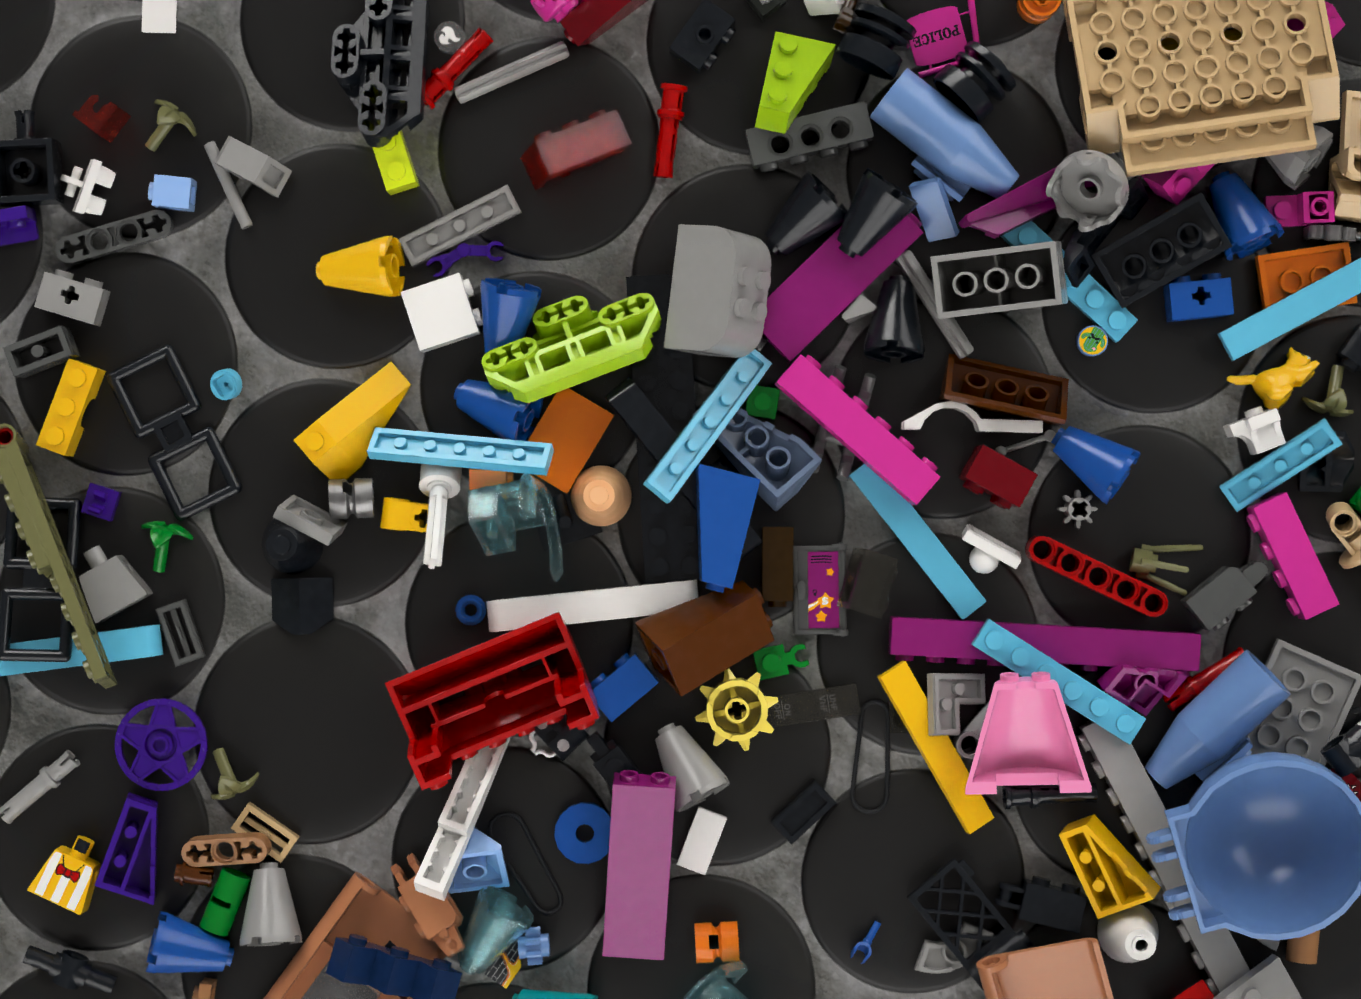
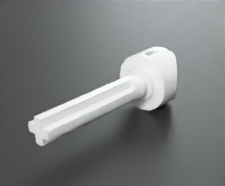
[419,464,462,569]

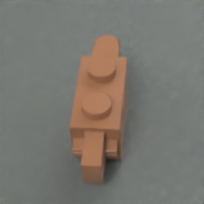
[390,853,466,958]

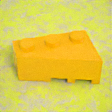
[1059,814,1161,919]

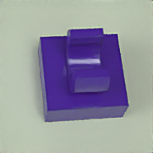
[81,483,122,521]

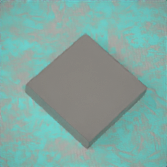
[273,494,348,546]

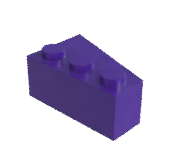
[94,792,158,905]

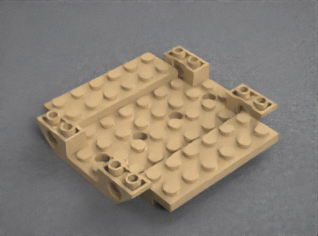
[1062,0,1340,177]

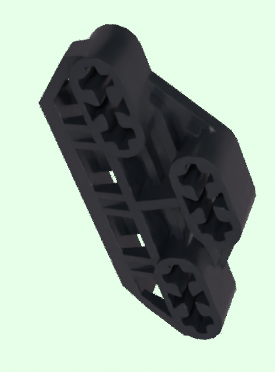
[331,0,430,148]

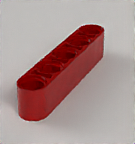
[1025,535,1168,617]

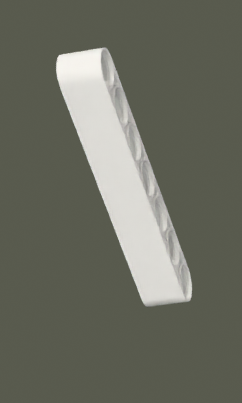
[486,580,699,632]

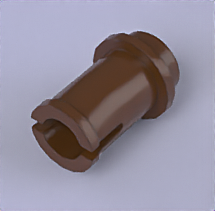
[174,862,214,887]

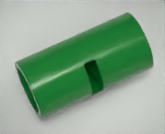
[199,867,251,936]

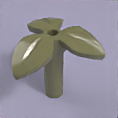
[145,99,197,152]
[1302,365,1354,417]
[211,748,259,800]

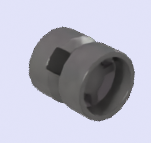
[328,478,374,519]

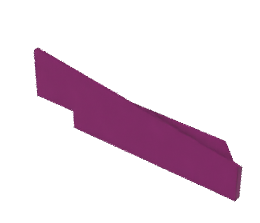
[958,167,1096,239]

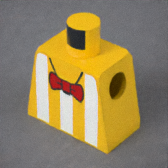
[27,835,101,915]

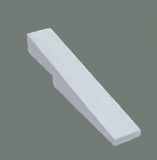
[414,737,511,901]

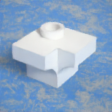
[1223,406,1286,455]

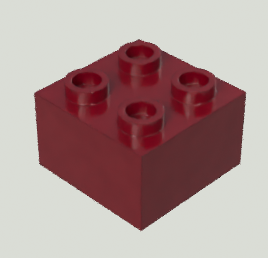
[958,444,1038,510]

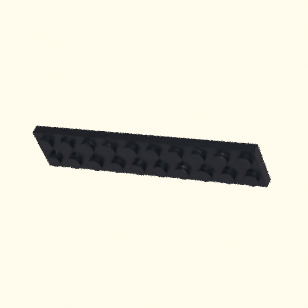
[626,274,699,583]

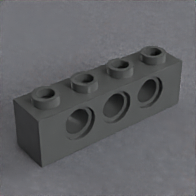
[745,101,874,173]

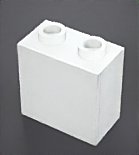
[401,273,483,353]

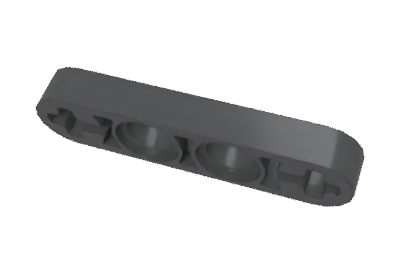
[55,210,174,265]

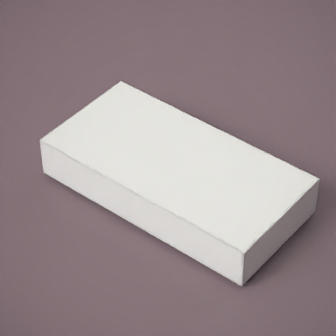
[676,806,727,875]

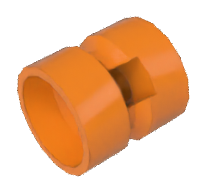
[1016,0,1062,24]
[694,921,740,964]

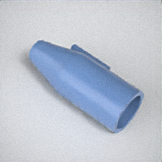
[870,68,1020,202]
[1145,649,1291,789]

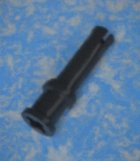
[1002,783,1098,810]

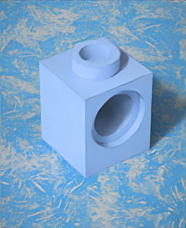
[148,174,197,212]

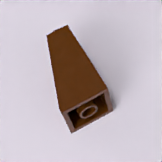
[635,580,774,697]

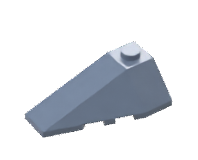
[692,408,822,512]

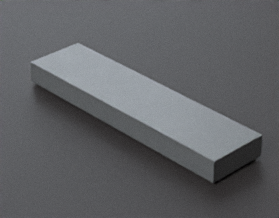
[398,184,522,267]

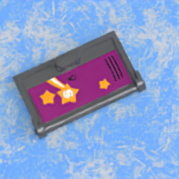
[793,542,849,637]

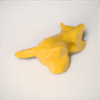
[1227,347,1320,409]

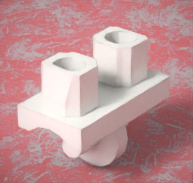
[60,159,116,215]

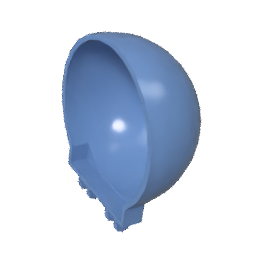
[1146,752,1361,941]

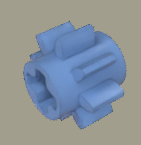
[518,926,551,966]

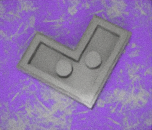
[927,673,986,736]

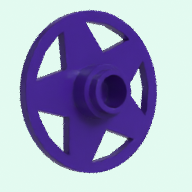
[115,698,208,791]

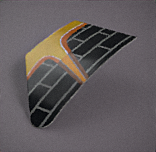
[485,934,521,988]

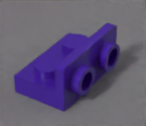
[0,205,40,246]

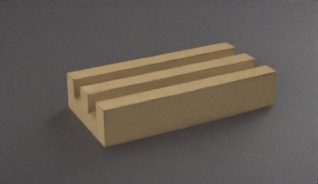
[231,802,300,863]

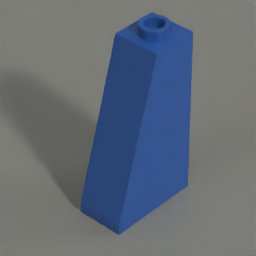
[696,464,761,593]

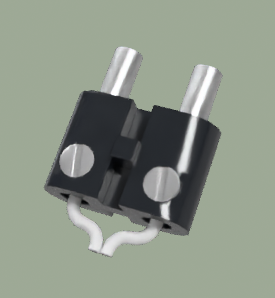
[529,714,601,761]

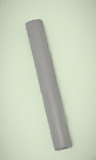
[204,141,253,230]

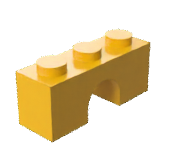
[36,358,106,457]

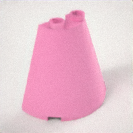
[965,671,1092,795]

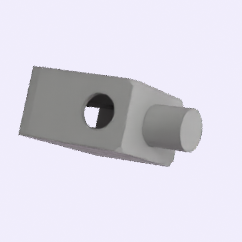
[79,545,153,623]

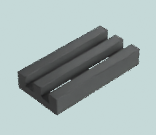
[155,599,206,667]

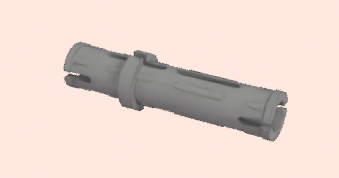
[0,750,80,824]

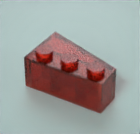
[520,109,631,191]

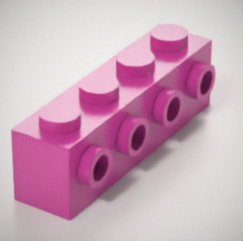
[1246,492,1339,620]

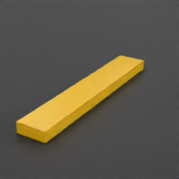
[877,661,995,834]

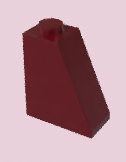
[560,0,648,46]

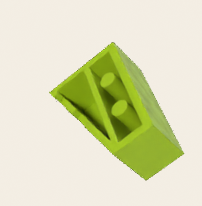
[755,31,836,134]

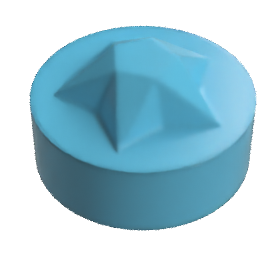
[210,368,242,400]

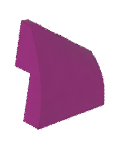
[1097,664,1187,716]

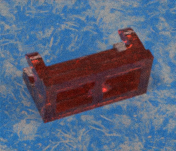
[72,95,131,143]

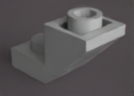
[214,136,292,198]

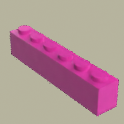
[774,354,940,505]

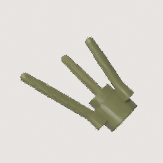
[1129,544,1204,596]

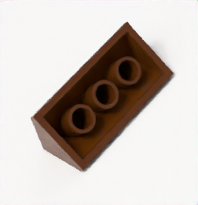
[939,353,1069,426]

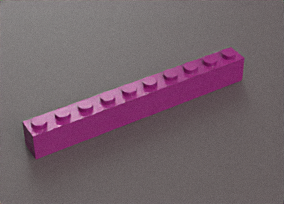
[888,616,1201,676]

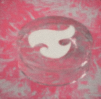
[434,21,466,54]

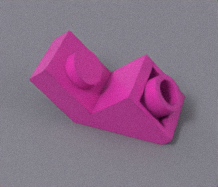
[1263,191,1335,227]

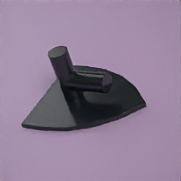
[537,482,602,552]

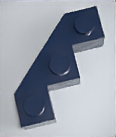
[326,934,462,999]

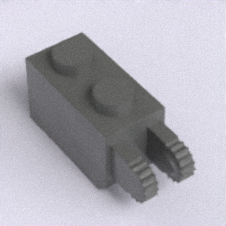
[1180,560,1268,631]

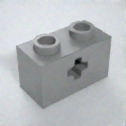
[34,269,111,327]

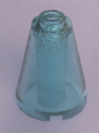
[457,886,534,975]

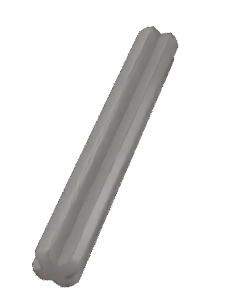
[454,41,569,103]
[896,250,974,359]

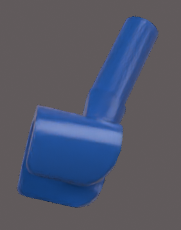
[850,921,881,964]

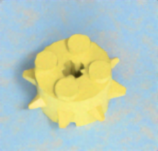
[695,668,779,751]

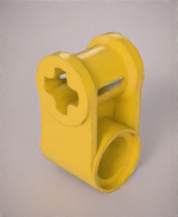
[380,497,429,532]

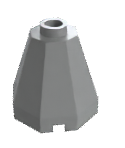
[1265,125,1333,190]

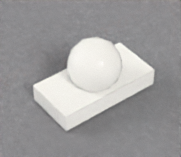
[962,524,1021,574]

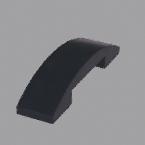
[1063,177,1149,288]

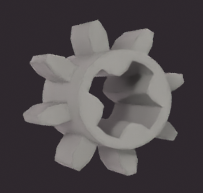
[1057,490,1098,528]

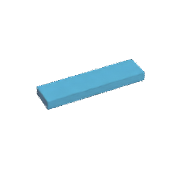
[1219,418,1343,512]

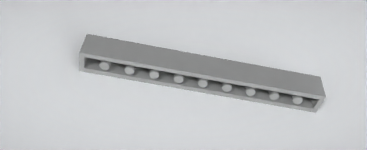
[1077,720,1250,996]

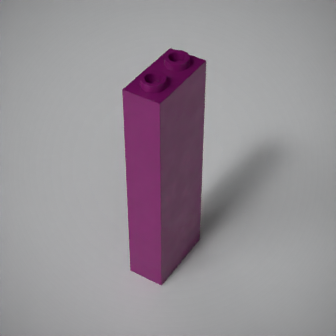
[763,213,924,363]
[602,770,676,960]

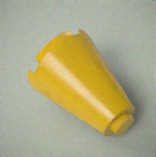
[316,235,405,297]

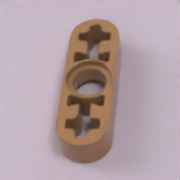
[181,832,271,867]

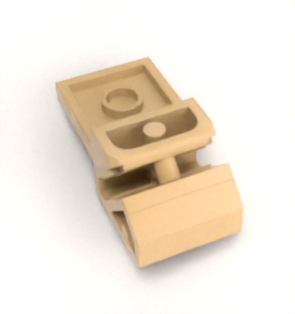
[1328,90,1361,223]

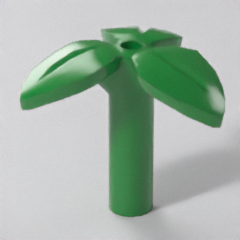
[141,521,194,573]

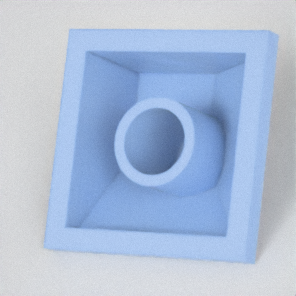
[448,827,510,894]

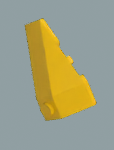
[294,361,411,480]

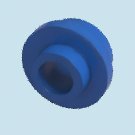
[455,595,486,625]

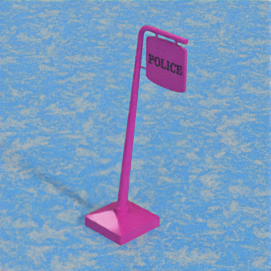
[906,0,980,78]

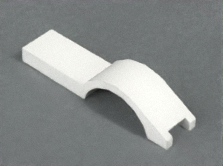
[901,401,1043,434]

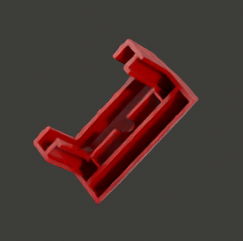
[384,612,599,791]

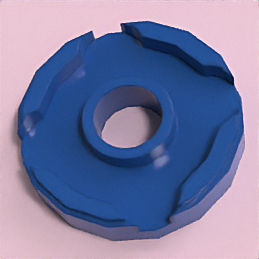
[554,802,611,864]

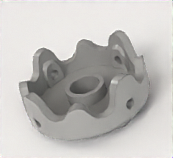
[1046,150,1129,232]

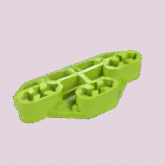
[481,293,662,403]

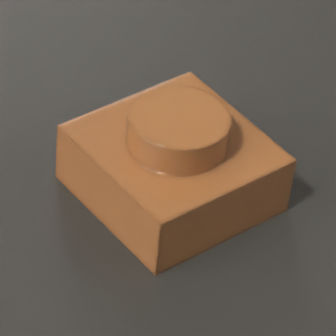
[192,977,217,999]

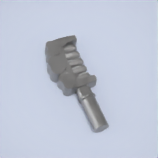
[1303,225,1361,243]

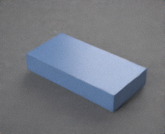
[909,177,959,242]

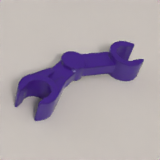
[426,241,504,278]

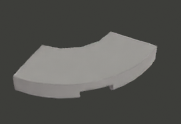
[914,921,994,974]

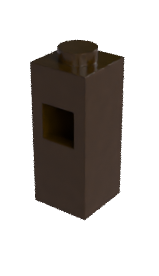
[761,527,794,607]

